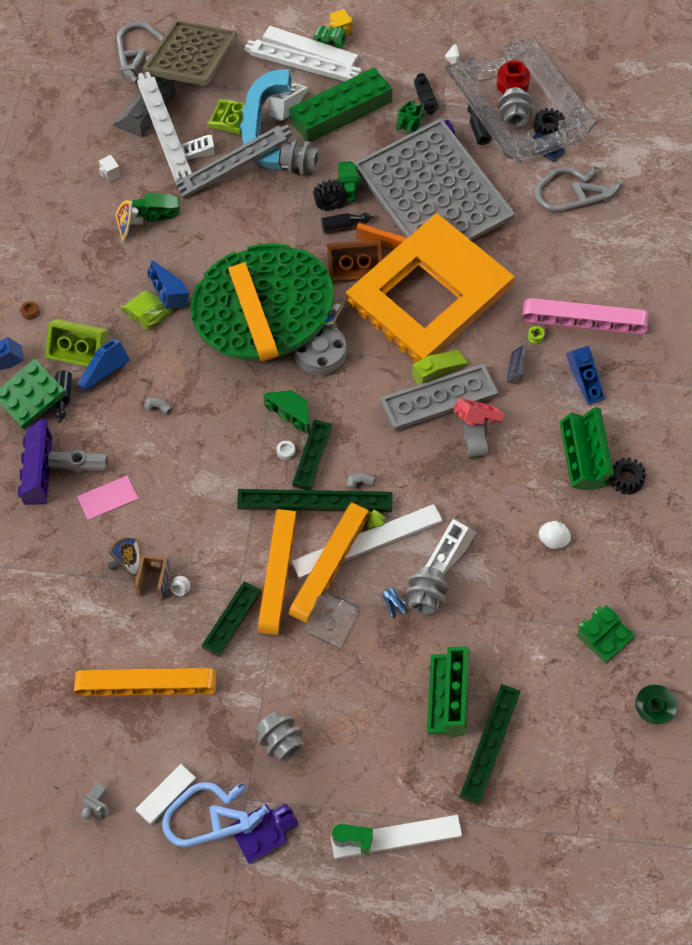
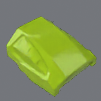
[207,99,245,135]
[120,290,173,330]

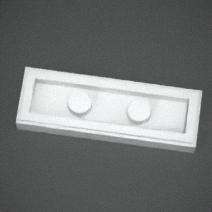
[135,764,196,825]

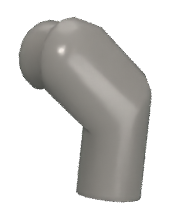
[144,397,173,415]
[347,473,375,489]

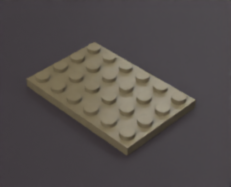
[143,20,237,86]

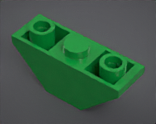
[263,390,310,435]

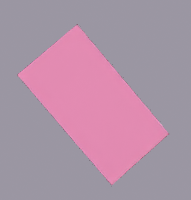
[77,475,139,520]

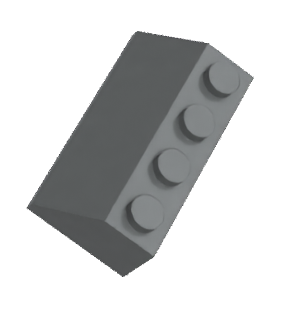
[113,77,176,137]

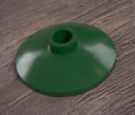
[635,684,677,725]

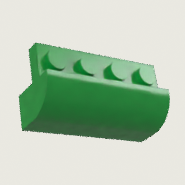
[559,407,614,490]
[427,646,470,737]

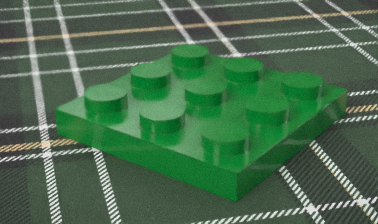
[0,359,67,430]

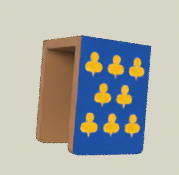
[134,555,170,600]

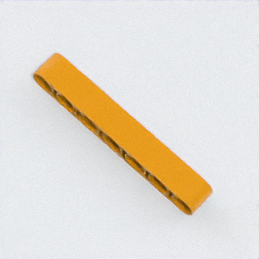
[228,262,279,362]
[289,503,370,623]
[258,509,297,635]
[74,668,216,696]

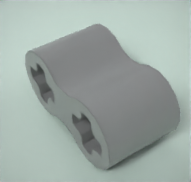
[463,424,488,457]

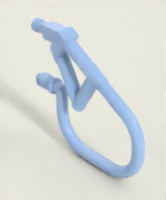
[162,782,270,847]

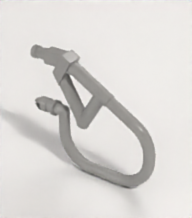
[117,22,164,85]
[535,167,623,212]

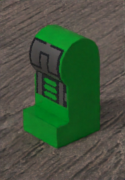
[332,824,373,855]

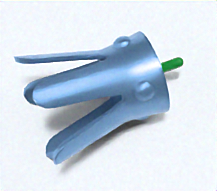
[382,588,408,618]

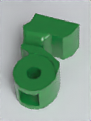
[313,26,346,50]

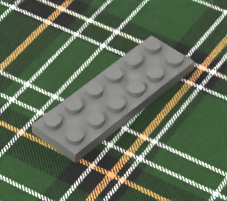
[380,364,498,431]

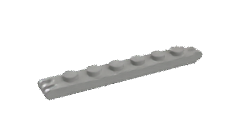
[175,125,293,198]

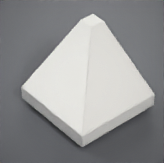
[445,44,460,68]

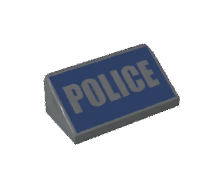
[506,344,527,385]

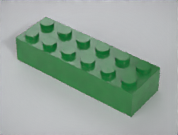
[289,67,393,142]

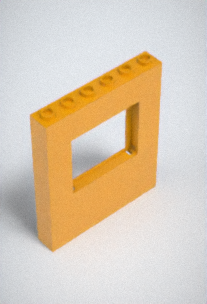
[346,213,515,363]

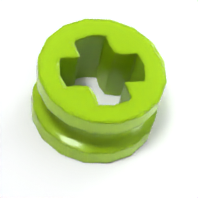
[528,326,545,344]

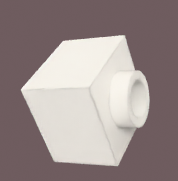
[98,155,121,183]

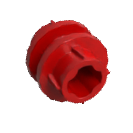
[496,60,531,95]

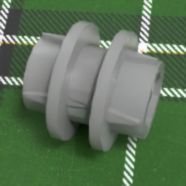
[498,87,533,128]
[280,139,319,176]
[406,567,448,615]
[256,711,304,762]

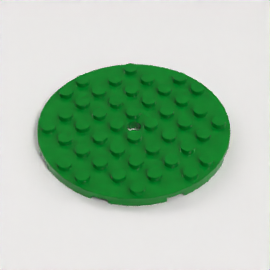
[190,243,334,360]

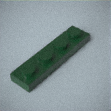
[292,420,332,490]
[202,581,261,657]

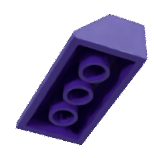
[18,419,53,505]

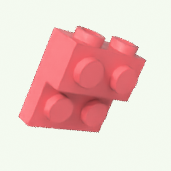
[453,397,505,426]

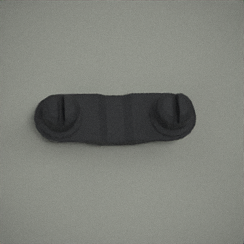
[414,73,438,114]

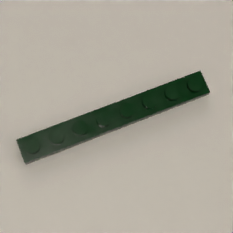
[237,489,392,512]

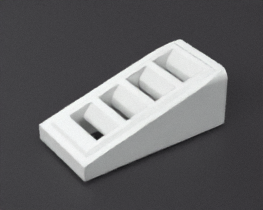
[181,135,215,160]

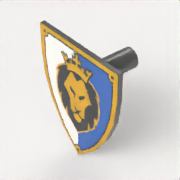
[107,537,141,580]

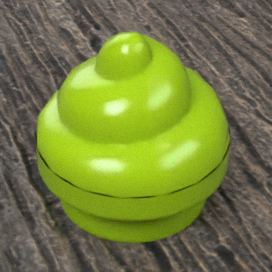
[367,509,386,530]

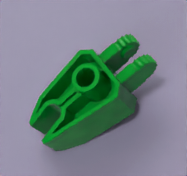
[396,100,424,134]
[336,161,361,203]
[132,193,180,222]

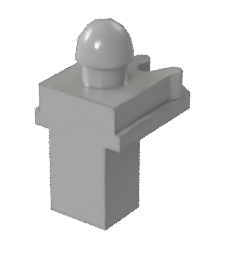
[81,783,110,820]

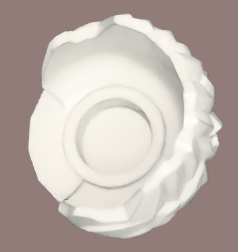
[539,521,571,549]

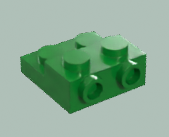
[577,605,635,664]

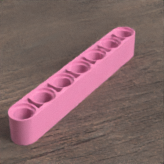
[522,298,649,334]

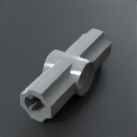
[48,449,108,473]

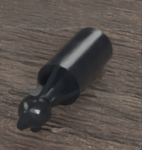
[467,102,492,145]
[321,213,374,233]
[55,370,72,423]

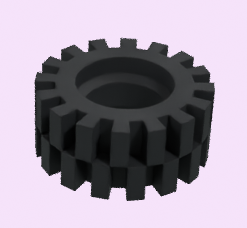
[534,108,565,140]
[313,180,346,211]
[609,457,646,495]

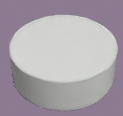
[276,441,296,460]

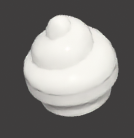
[170,576,190,596]

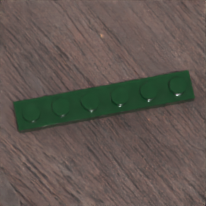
[459,684,521,806]

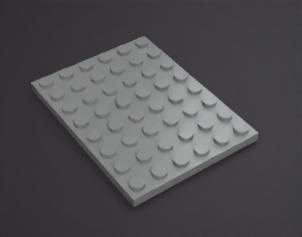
[354,118,515,241]

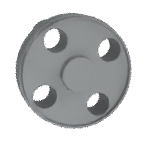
[294,325,347,377]

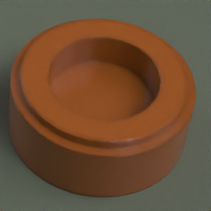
[20,301,39,320]

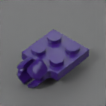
[229,804,298,865]

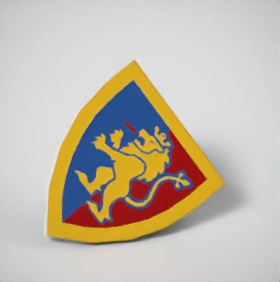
[115,200,143,242]

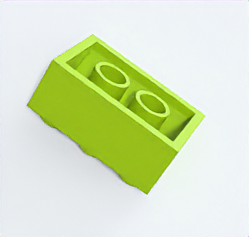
[45,319,108,367]

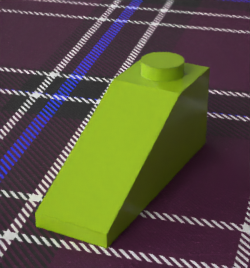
[412,350,468,385]

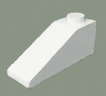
[268,83,308,121]
[425,519,477,575]

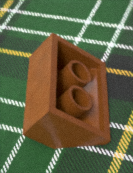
[327,239,382,281]

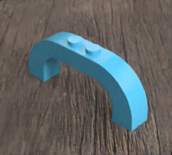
[240,70,293,170]

